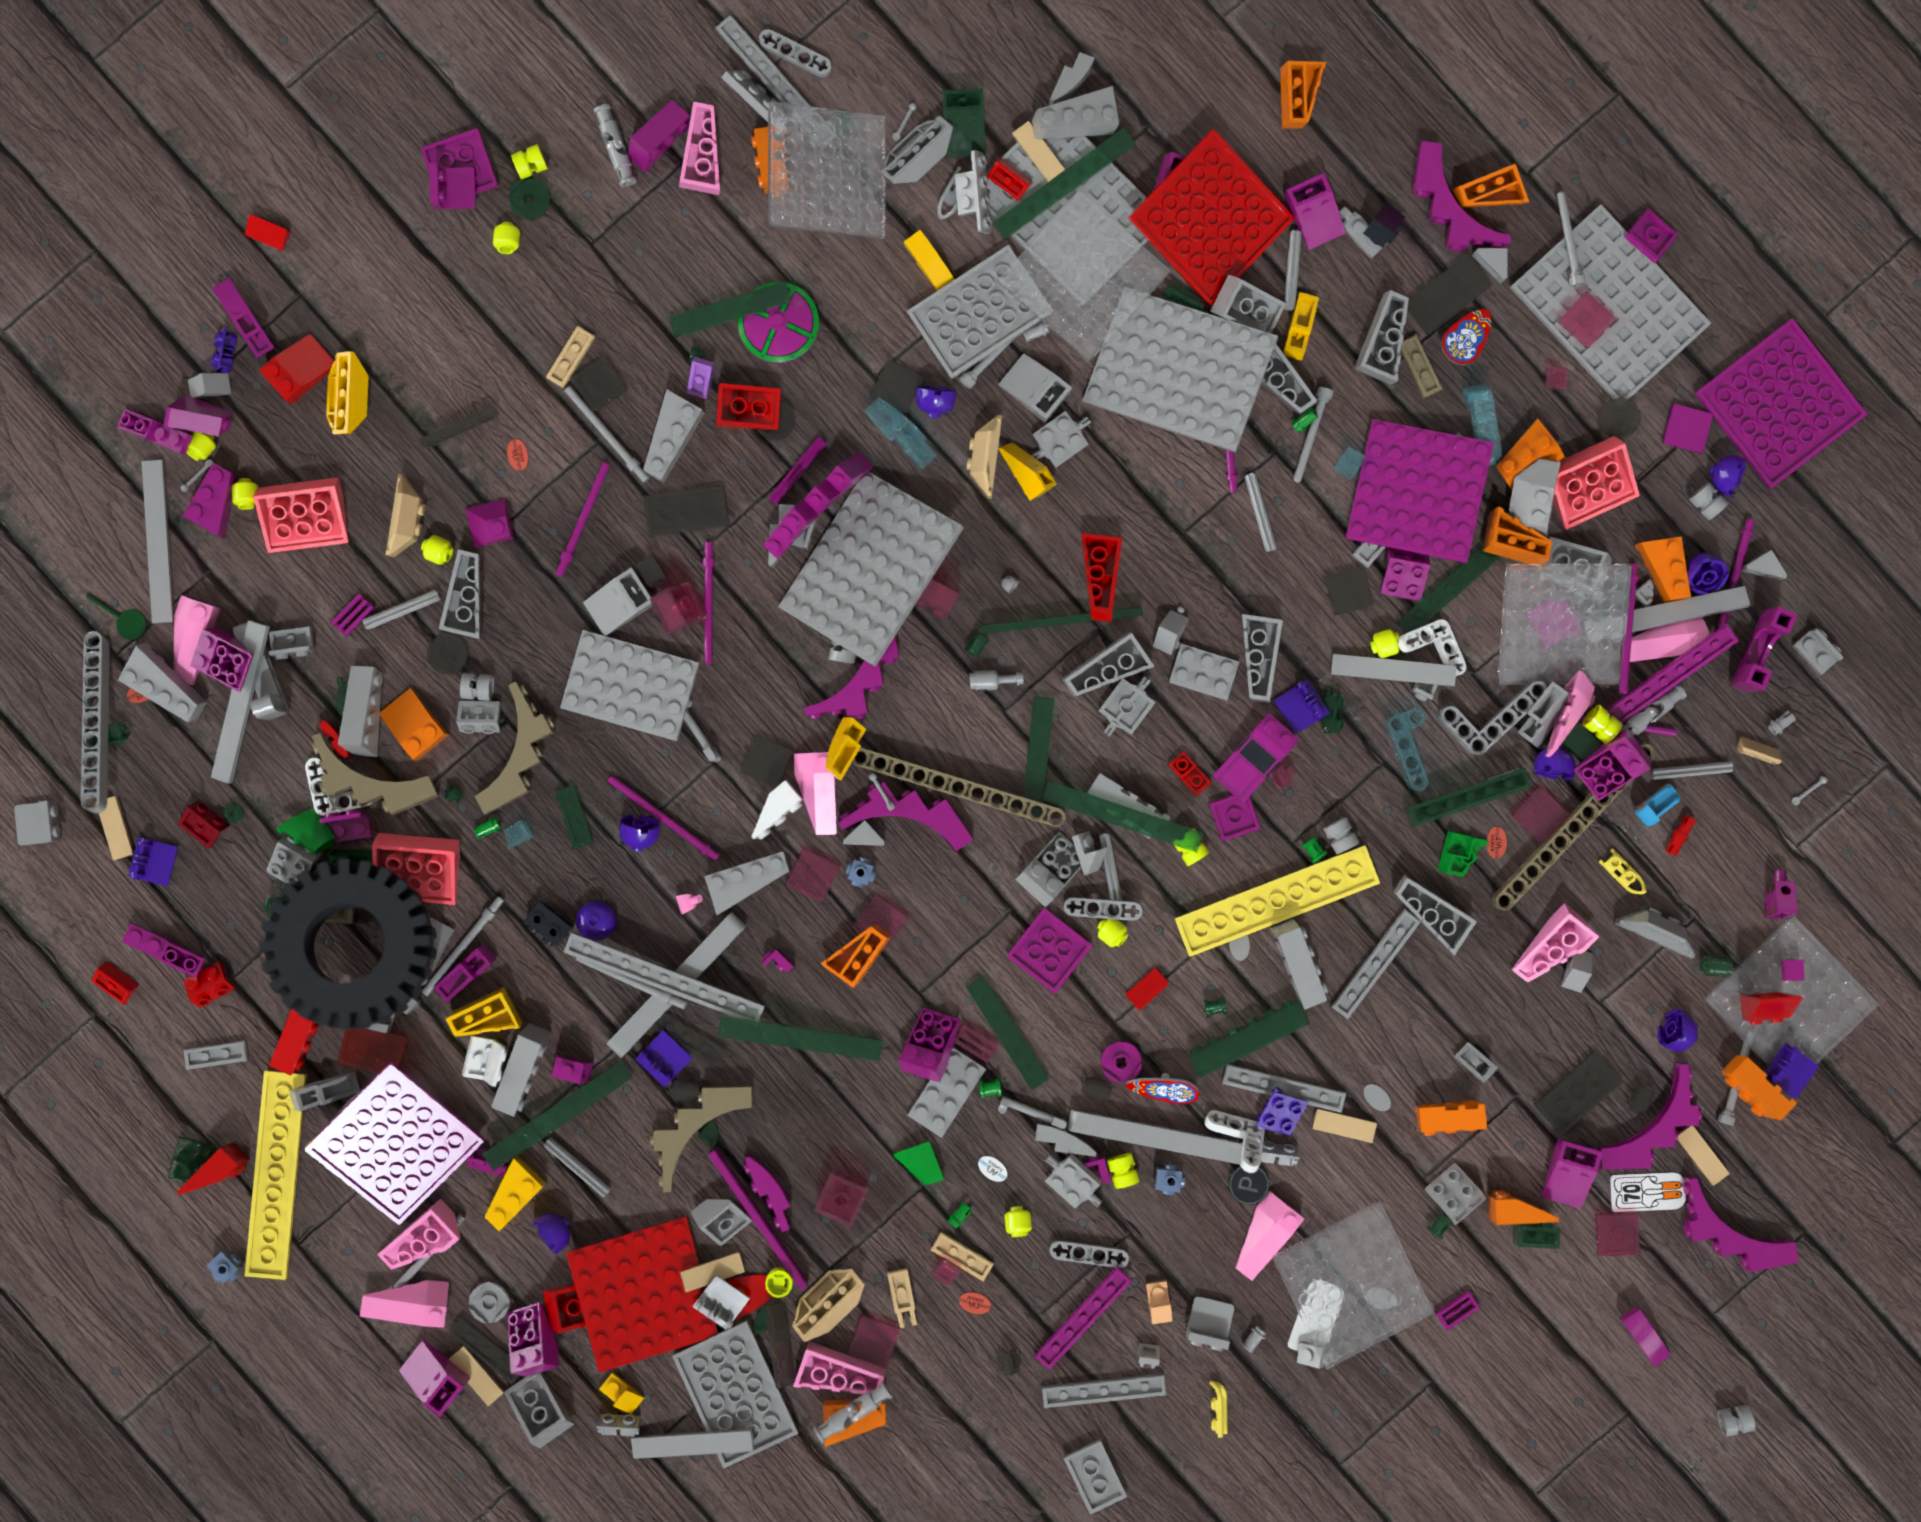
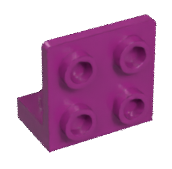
[429,163,476,210]
[1381,548,1430,601]
[319,809,373,843]

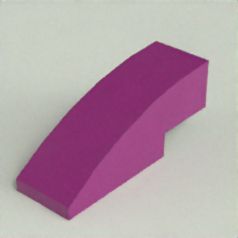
[434,944,497,1003]
[1619,1306,1670,1367]

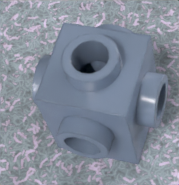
[845,857,877,888]
[1154,1164,1185,1195]
[206,1248,243,1284]

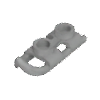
[937,167,961,220]

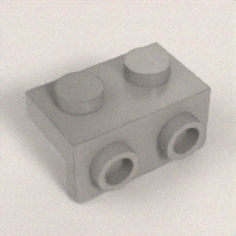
[269,626,314,660]

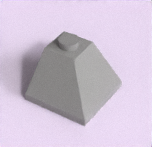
[690,1199,752,1246]

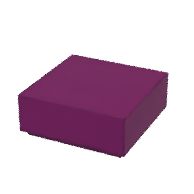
[1781,960,1805,981]

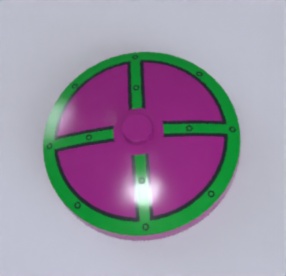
[738,282,819,364]

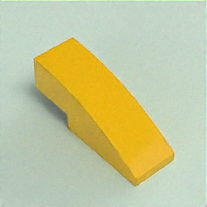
[904,230,955,291]
[1283,292,1319,361]
[825,717,866,780]

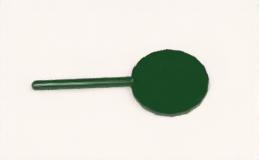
[86,594,146,640]

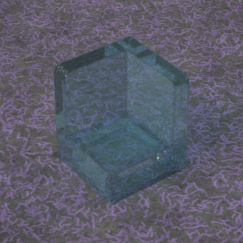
[1334,446,1366,480]
[503,820,534,849]

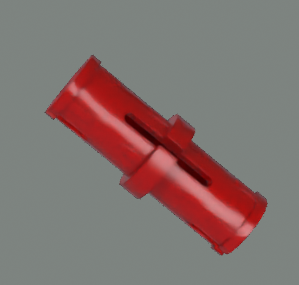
[1665,815,1696,857]

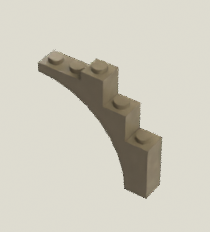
[475,682,555,815]
[311,733,439,816]
[650,1085,753,1192]

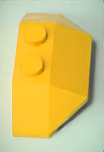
[326,351,369,435]

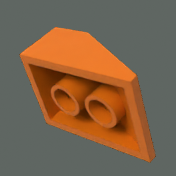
[380,688,449,761]
[1487,1190,1559,1225]

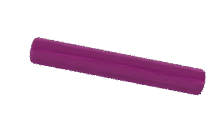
[769,437,826,505]

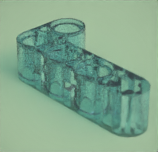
[1463,383,1502,466]
[1385,708,1428,791]

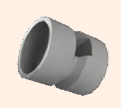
[1689,482,1729,521]
[828,640,856,664]
[460,672,494,701]
[1323,817,1360,854]
[1717,1404,1755,1437]

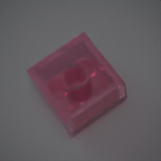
[915,579,960,620]
[649,582,708,635]
[814,1170,869,1228]

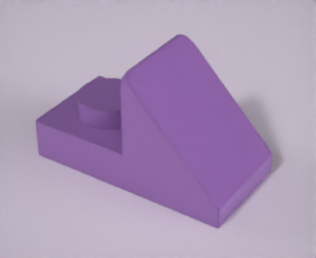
[687,356,715,399]

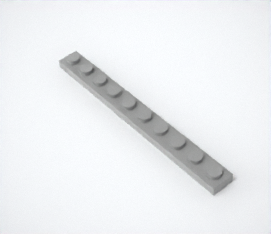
[564,932,765,1025]

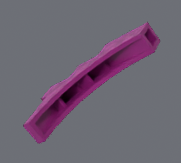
[1411,141,1511,252]
[763,452,873,559]
[804,637,899,720]
[838,781,973,851]
[1596,1062,1702,1170]
[1682,1175,1799,1272]

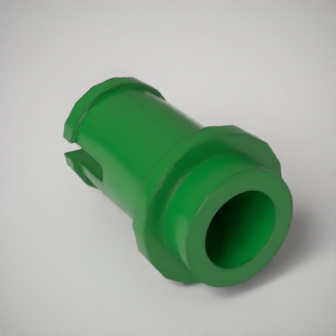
[1292,407,1319,433]
[473,817,501,840]
[947,1202,973,1229]

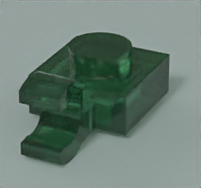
[337,677,348,712]

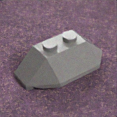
[881,116,953,184]
[1508,458,1561,538]
[1614,908,1695,959]

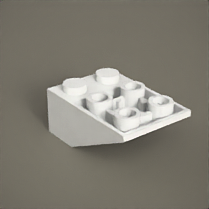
[752,780,803,839]

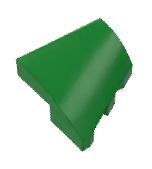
[277,808,335,854]
[1438,831,1489,877]
[893,1140,944,1185]

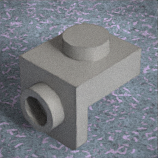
[1412,683,1438,702]
[1297,1342,1331,1369]

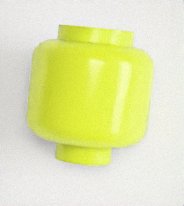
[493,222,520,254]
[186,432,216,461]
[231,478,259,510]
[421,535,454,565]
[1370,629,1399,658]
[1097,918,1128,947]
[1004,1206,1032,1237]

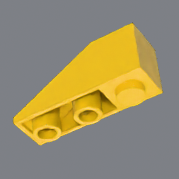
[999,442,1057,501]

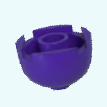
[916,386,957,418]
[1710,455,1747,497]
[1686,553,1729,595]
[1533,746,1576,780]
[619,815,661,851]
[576,900,618,941]
[1657,1009,1698,1052]
[531,1213,571,1255]

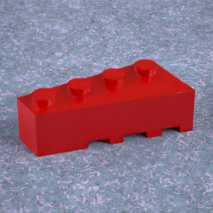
[1081,533,1122,622]
[269,1010,320,1076]

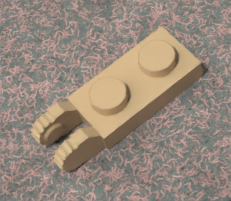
[887,1268,917,1328]

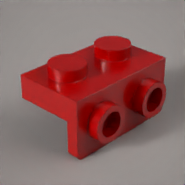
[183,961,234,1008]

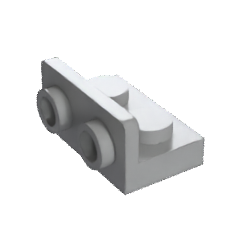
[1792,628,1844,675]
[456,701,501,734]

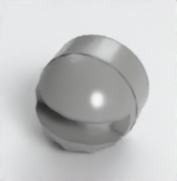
[1001,576,1019,594]

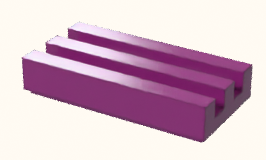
[330,594,375,637]
[1434,1290,1481,1331]

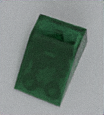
[942,88,986,158]

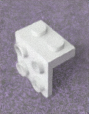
[462,1035,507,1086]

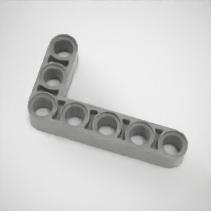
[233,620,289,720]
[1438,681,1548,755]

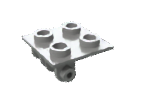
[693,1275,750,1329]

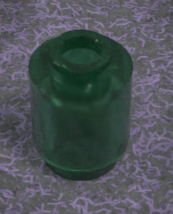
[1700,955,1733,977]

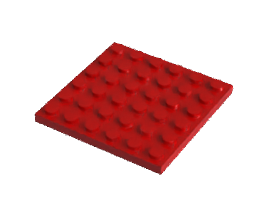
[1127,129,1295,306]
[566,1216,718,1373]

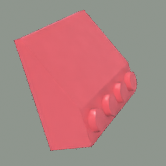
[1553,436,1640,529]
[253,477,349,553]
[372,833,460,905]

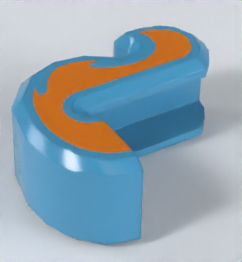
[1635,784,1681,827]

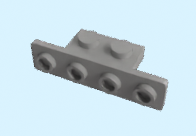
[955,150,992,234]

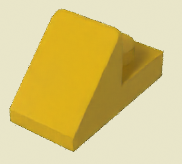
[599,1372,645,1414]

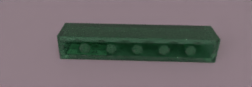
[1404,768,1531,827]
[1187,999,1310,1078]

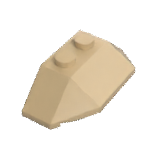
[966,415,1002,499]
[385,474,426,557]
[792,1269,865,1342]

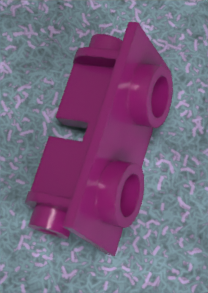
[466,1148,512,1177]

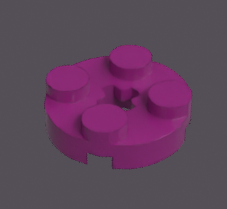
[1101,1041,1142,1083]

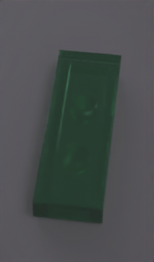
[555,785,594,849]

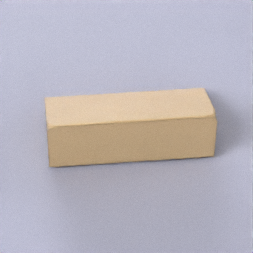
[1736,737,1782,764]

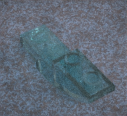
[864,397,936,470]

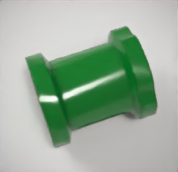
[1301,836,1328,863]
[979,1078,1002,1099]

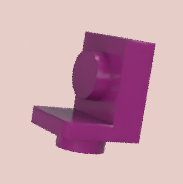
[762,949,795,973]
[1084,1154,1111,1184]

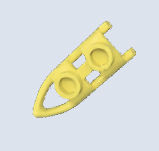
[1598,848,1647,894]
[1210,1381,1228,1438]

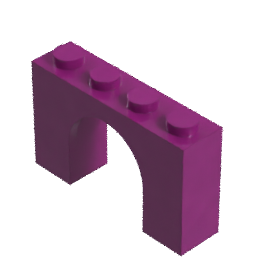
[1730,607,1798,693]

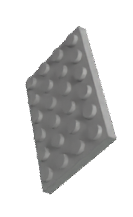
[907,245,1053,380]
[560,630,700,741]
[672,1320,799,1468]

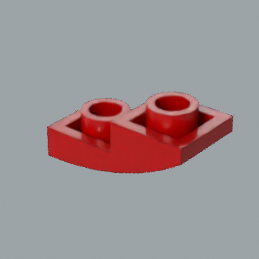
[319,720,353,759]
[1168,751,1212,797]

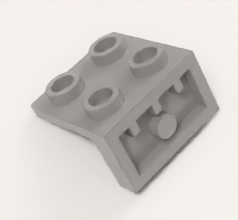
[1425,1163,1486,1225]

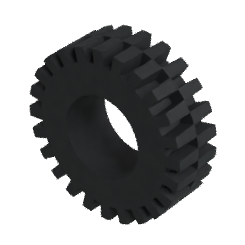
[259,859,437,1030]

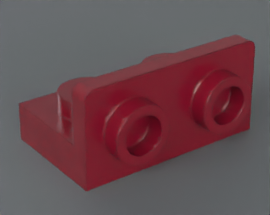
[177,800,230,849]

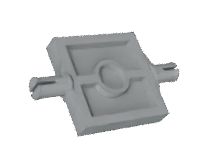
[1031,411,1091,468]
[1099,676,1155,737]
[1045,1154,1102,1208]

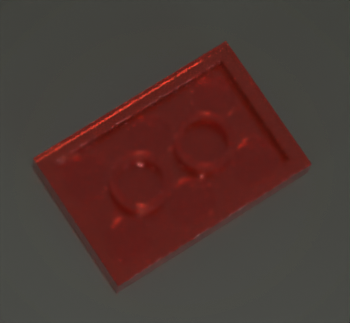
[337,1028,408,1073]

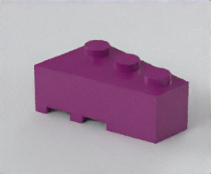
[628,100,690,173]
[183,463,238,539]

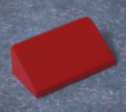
[986,158,1033,201]
[245,214,290,251]
[91,961,139,1005]
[1125,968,1170,1011]

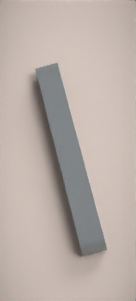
[81,631,110,814]
[607,912,746,1058]
[1067,1109,1250,1164]

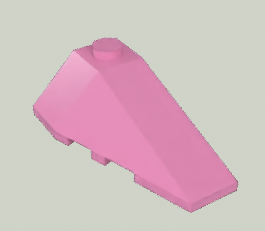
[173,595,221,685]
[1621,617,1709,662]
[1546,670,1595,757]
[794,752,837,835]
[1512,903,1599,982]
[1235,1190,1304,1280]
[378,1199,461,1270]
[360,1280,449,1328]

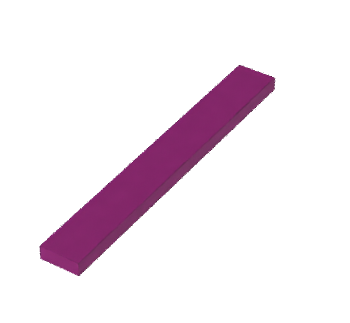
[1606,623,1739,723]
[708,1148,808,1291]

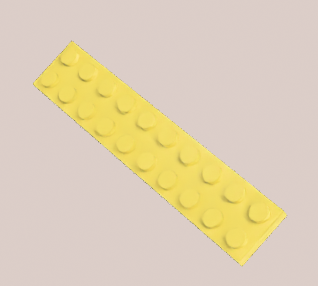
[1174,845,1380,957]
[245,1070,307,1280]

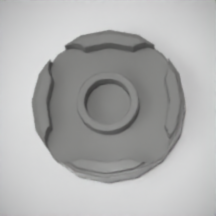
[469,1281,511,1323]

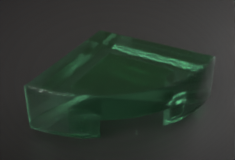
[698,1120,719,1149]
[754,1307,775,1336]

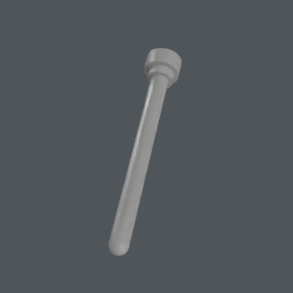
[1557,191,1587,288]
[959,339,1014,389]
[1293,387,1334,483]
[1717,1029,1755,1126]

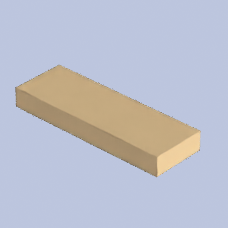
[1012,121,1065,183]
[546,325,596,389]
[96,796,134,860]
[1312,1108,1377,1143]
[1677,1126,1730,1186]
[931,1231,994,1282]
[680,1252,745,1292]
[448,1345,505,1406]

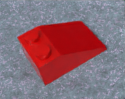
[259,334,334,404]
[715,383,781,430]
[1740,992,1802,1025]
[177,1142,250,1195]
[543,1283,586,1333]

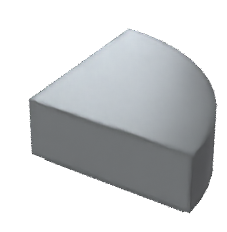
[1635,579,1654,608]

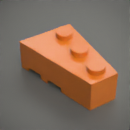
[1280,61,1326,129]
[751,126,789,194]
[1453,164,1529,208]
[1496,419,1565,491]
[1482,506,1552,567]
[1634,537,1691,602]
[821,923,893,988]
[1721,1055,1797,1121]
[1415,1100,1487,1135]
[823,1399,886,1447]

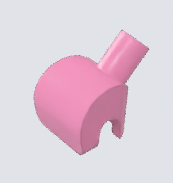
[676,894,703,915]

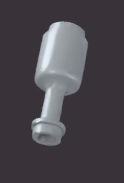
[969,670,1023,691]

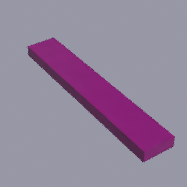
[1034,1266,1133,1370]

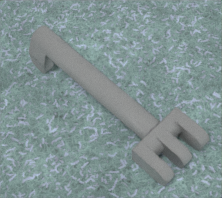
[684,699,721,762]
[998,1096,1067,1129]

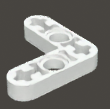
[1398,619,1466,676]
[305,758,373,816]
[1205,1110,1265,1173]

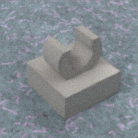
[1138,1343,1160,1369]

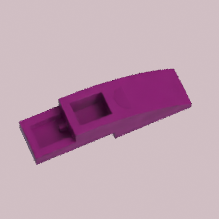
[212,278,275,359]
[117,409,193,455]
[122,923,205,978]
[743,1154,791,1232]

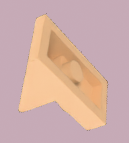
[1146,1280,1172,1324]

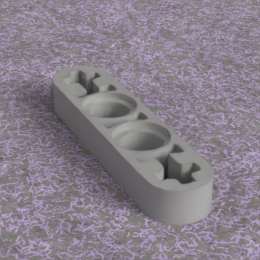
[759,29,832,78]
[1064,897,1144,921]
[1049,1240,1129,1268]

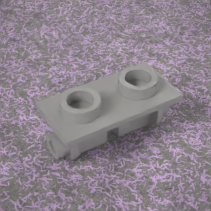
[1261,1141,1300,1166]
[597,1413,641,1437]

